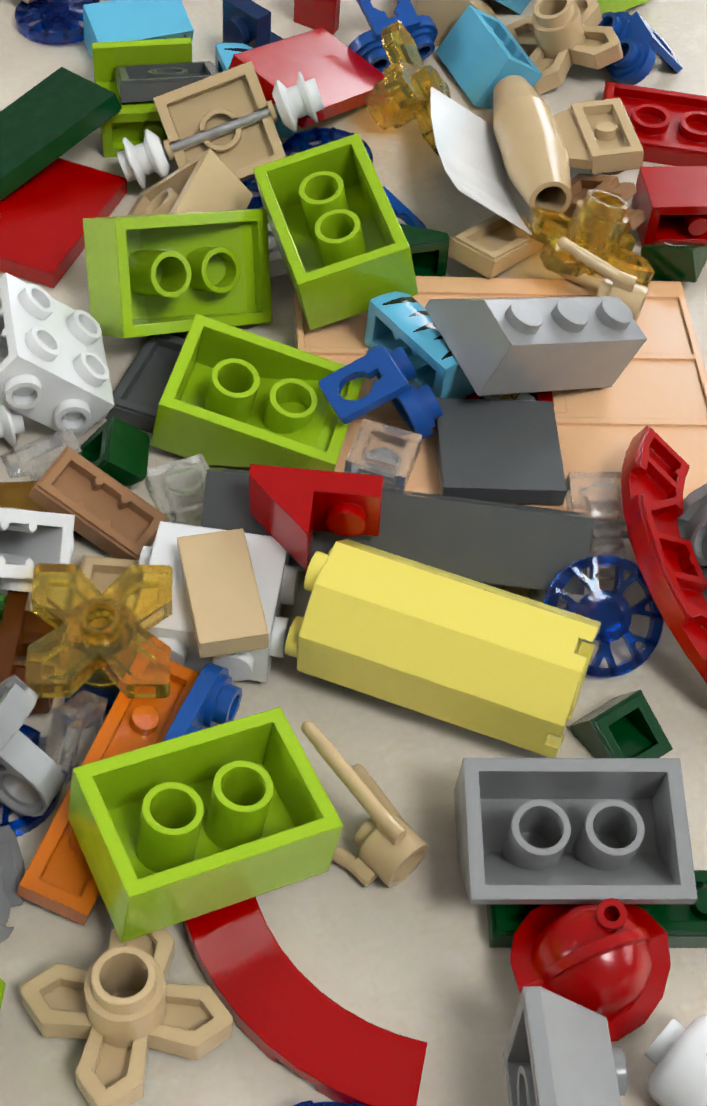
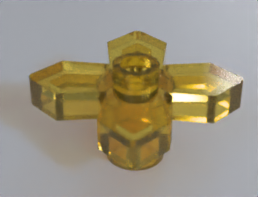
[366,20,451,156]
[525,189,655,287]
[25,563,173,698]

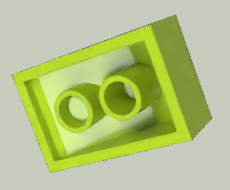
[83,209,273,338]
[150,313,364,471]

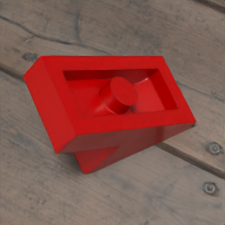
[249,464,384,571]

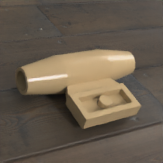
[493,75,644,218]

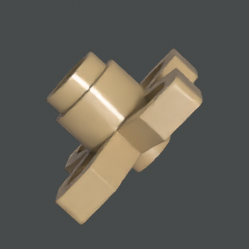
[506,0,624,95]
[20,928,233,1106]

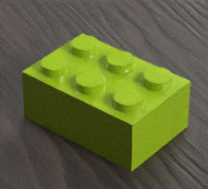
[253,133,418,331]
[67,707,343,943]

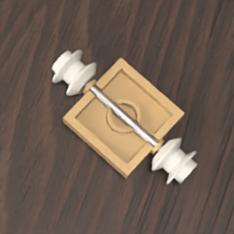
[117,61,325,189]

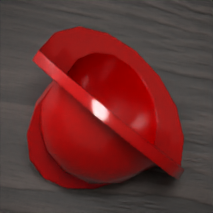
[510,898,671,1042]

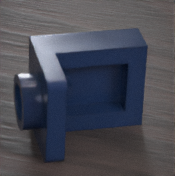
[223,0,283,48]

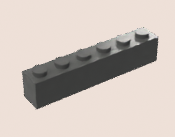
[201,467,594,603]

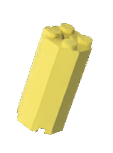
[284,539,602,758]

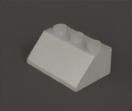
[425,296,647,396]
[454,758,698,904]
[503,986,628,1106]

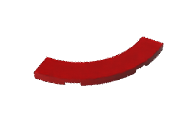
[621,426,707,683]
[183,897,427,1106]

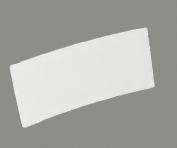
[430,87,532,235]

